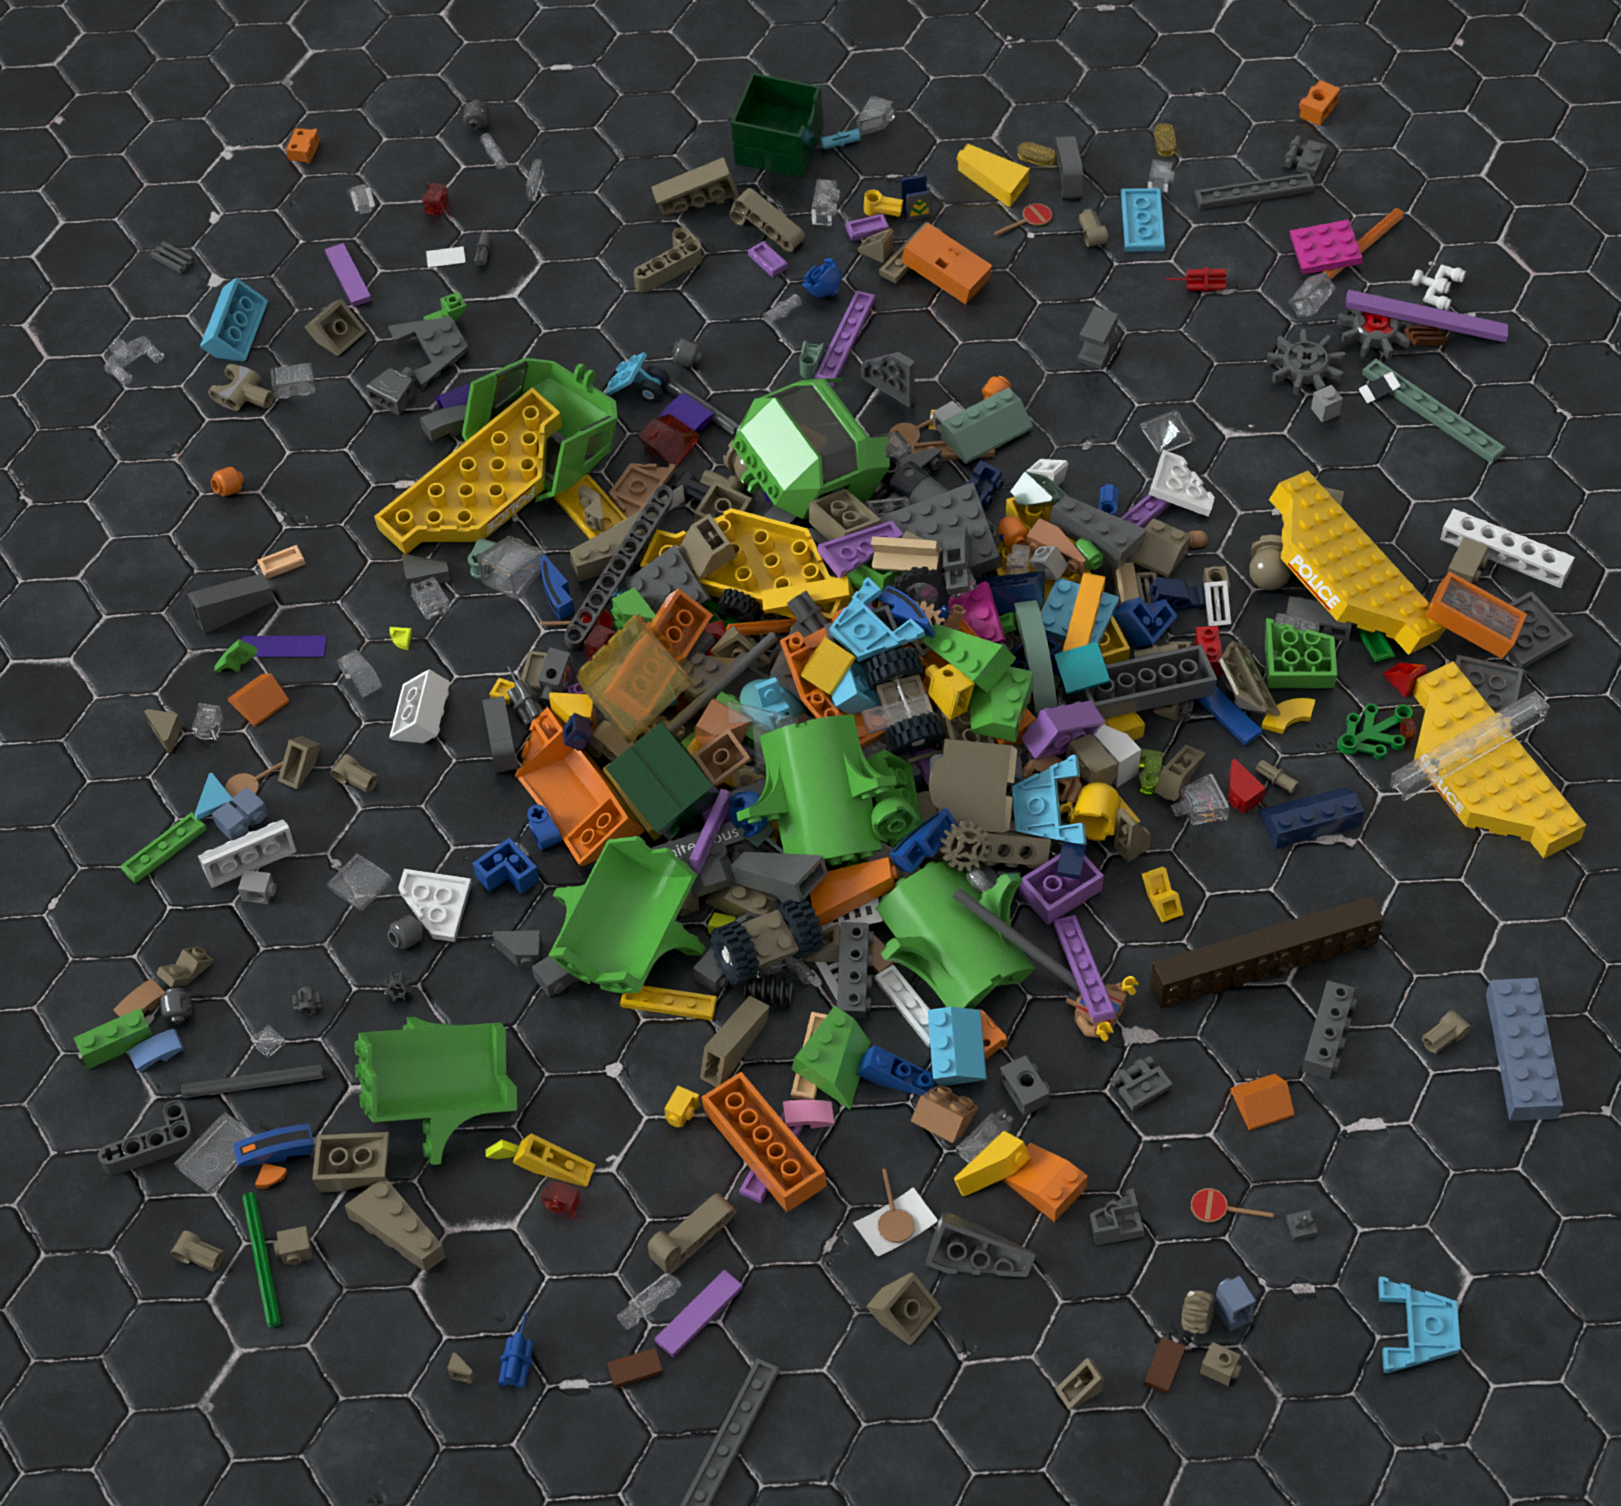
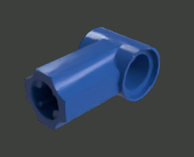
[1098,484,1119,517]

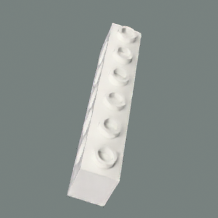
[1440,509,1575,588]

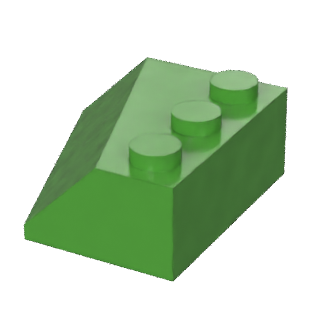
[1265,618,1337,688]
[970,667,1033,742]
[791,1006,870,1109]

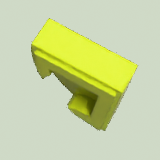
[390,627,412,650]
[486,1140,519,1159]

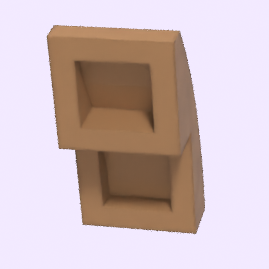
[113,978,166,1017]

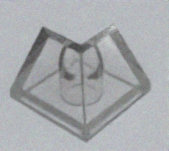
[1139,409,1196,455]

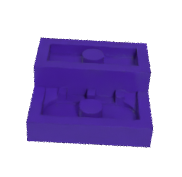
[655,393,715,445]

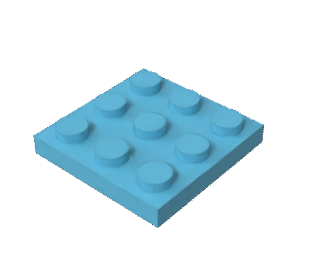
[1041,578,1119,645]

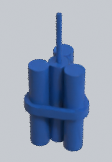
[498,1313,534,1388]

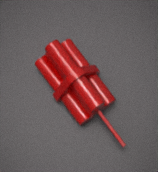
[1166,267,1226,293]

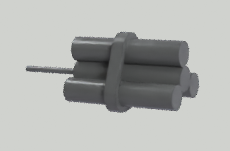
[787,590,829,634]
[507,666,544,727]

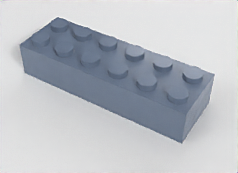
[1486,978,1563,1121]

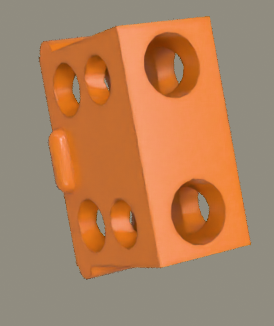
[286,128,320,164]
[979,1009,1007,1060]

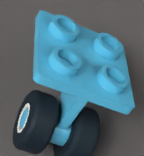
[606,352,670,403]

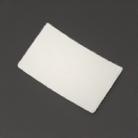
[853,1188,937,1256]

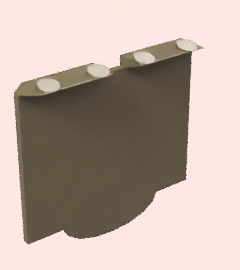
[929,739,1017,833]

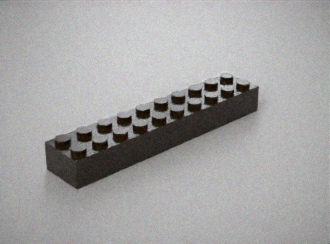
[1150,896,1384,1008]

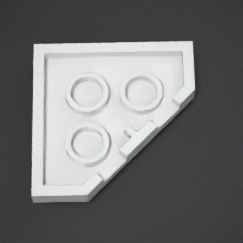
[1149,450,1215,516]
[398,869,472,942]

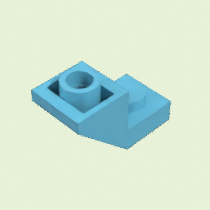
[754,677,794,731]

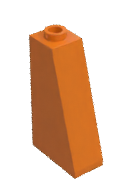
[810,857,899,926]

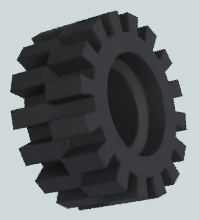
[717,588,760,623]

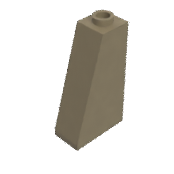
[700,996,770,1087]

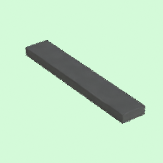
[1195,173,1315,209]

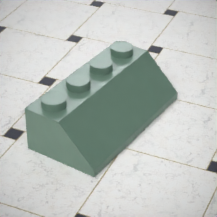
[941,387,1033,464]

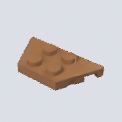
[609,463,676,518]

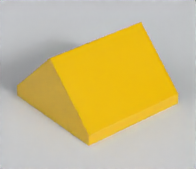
[801,636,856,695]

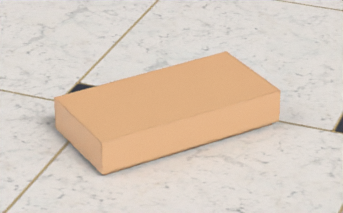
[257,545,305,579]

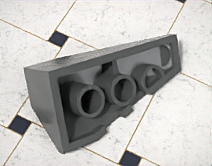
[925,1211,1036,1277]

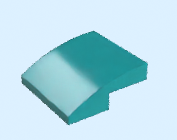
[1054,642,1110,695]

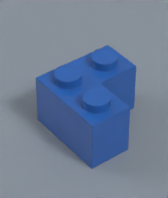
[1113,597,1177,648]
[473,838,540,894]

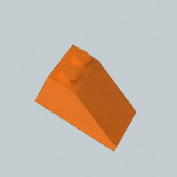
[1002,1143,1088,1222]

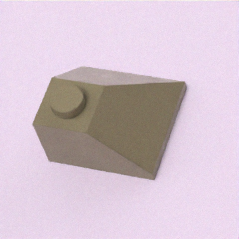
[866,1273,942,1345]

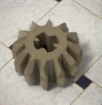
[1181,1290,1215,1334]

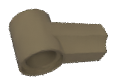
[1079,209,1108,247]
[700,470,745,493]
[330,754,378,793]
[1422,1009,1472,1054]
[171,1231,224,1272]

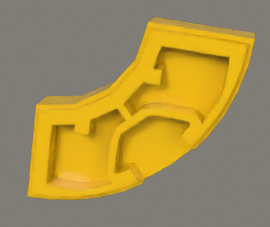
[1261,698,1315,734]

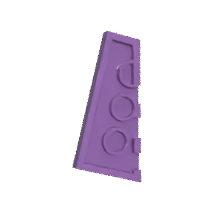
[817,521,903,579]

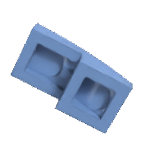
[128,1029,184,1072]

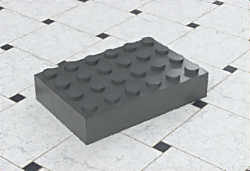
[875,482,1003,604]

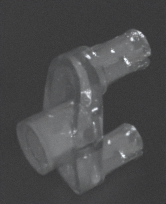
[104,336,165,386]

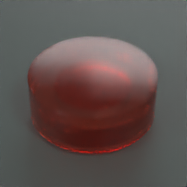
[1400,718,1415,740]

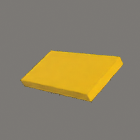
[553,474,627,539]

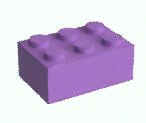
[1021,701,1105,759]
[1019,853,1104,925]

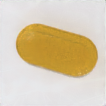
[1154,123,1176,156]
[1017,142,1055,166]

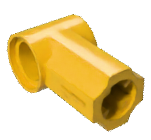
[864,190,903,217]

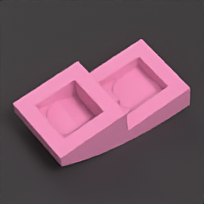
[783,1100,834,1128]

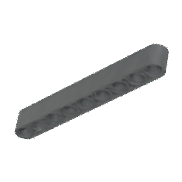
[565,485,673,650]

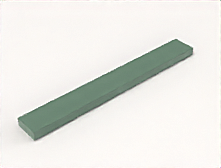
[1362,359,1506,464]

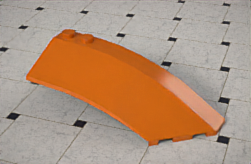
[515,707,645,867]

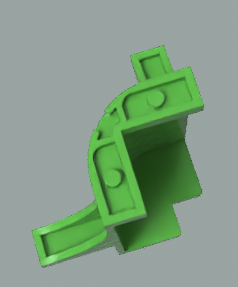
[736,714,897,869]
[548,836,706,993]
[875,861,1036,1009]
[355,1017,517,1165]

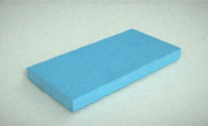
[1121,188,1165,252]

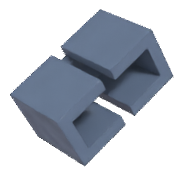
[212,787,268,840]
[1214,1276,1256,1332]

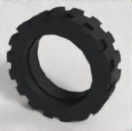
[891,566,950,611]

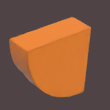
[255,1163,288,1189]

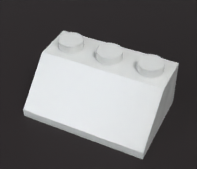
[389,669,450,743]

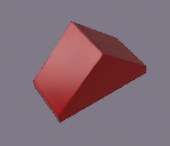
[1383,663,1427,698]

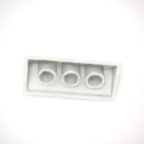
[198,820,296,888]

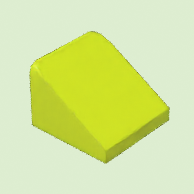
[708,912,737,934]

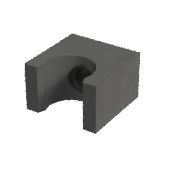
[1077,307,1119,370]

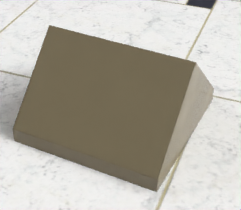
[710,625,770,669]

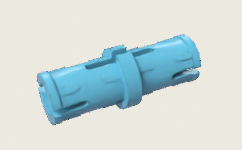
[820,129,860,150]

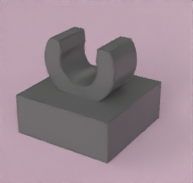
[1286,1210,1318,1241]

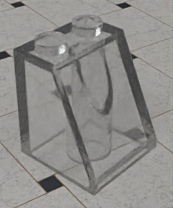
[477,535,544,601]

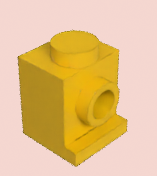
[664,1086,700,1127]

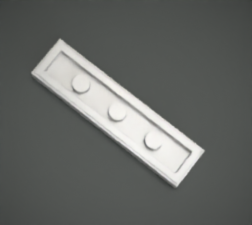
[874,965,931,1048]

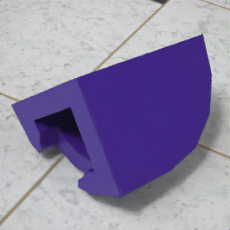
[435,384,470,408]

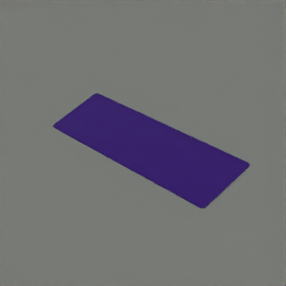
[241,636,327,657]

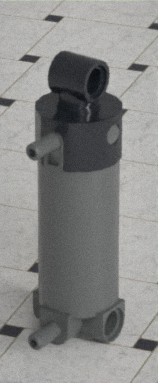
[881,455,997,540]

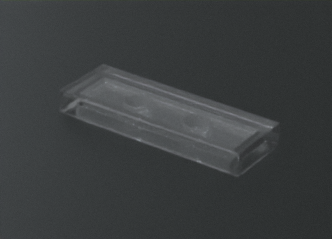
[861,694,933,735]

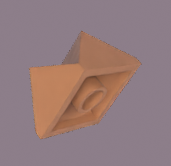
[695,698,752,747]

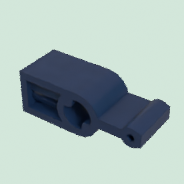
[1149,577,1206,609]

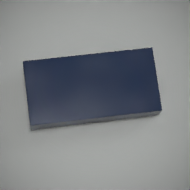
[1057,837,1088,880]

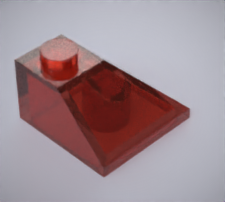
[638,414,701,465]

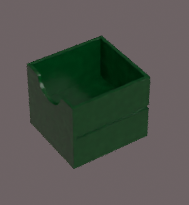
[731,72,824,178]
[605,722,720,841]

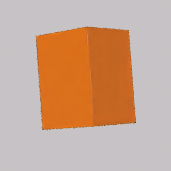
[228,674,290,727]
[1230,1074,1294,1131]

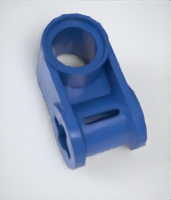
[527,805,562,851]

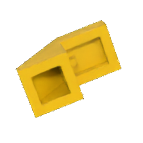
[1142,867,1184,922]

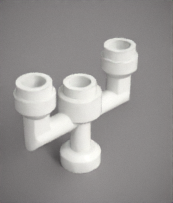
[1411,264,1466,311]

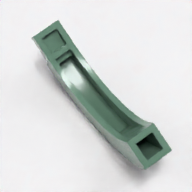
[1014,600,1057,719]

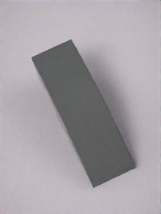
[420,405,467,442]

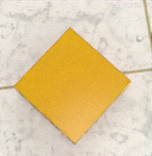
[489,678,515,705]

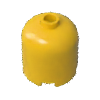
[1070,782,1121,840]

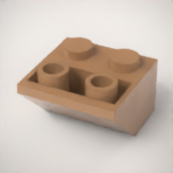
[911,1085,979,1143]

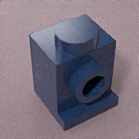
[563,712,594,751]

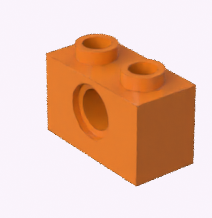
[1299,80,1341,126]

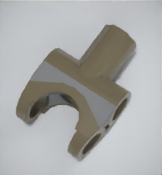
[208,364,274,411]

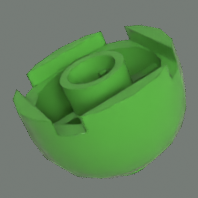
[871,797,919,842]

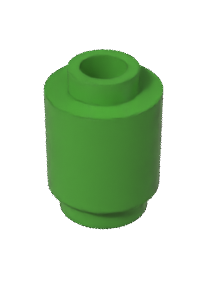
[1074,538,1103,570]

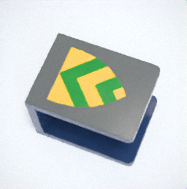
[901,174,932,221]

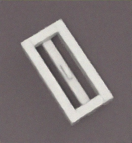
[1204,581,1231,626]

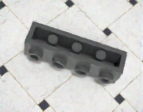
[837,922,874,1019]
[1302,980,1357,1079]

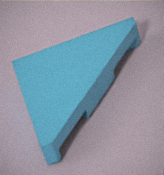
[195,773,233,820]

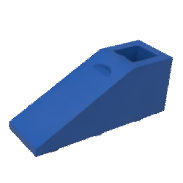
[856,1045,935,1095]

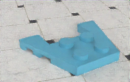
[829,577,925,662]
[1012,755,1087,845]
[1378,1277,1460,1373]

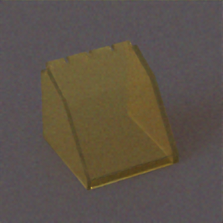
[576,614,695,744]

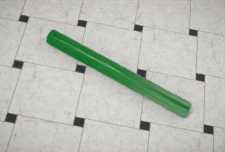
[243,1192,281,1328]

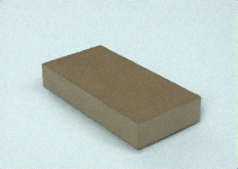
[521,651,547,693]

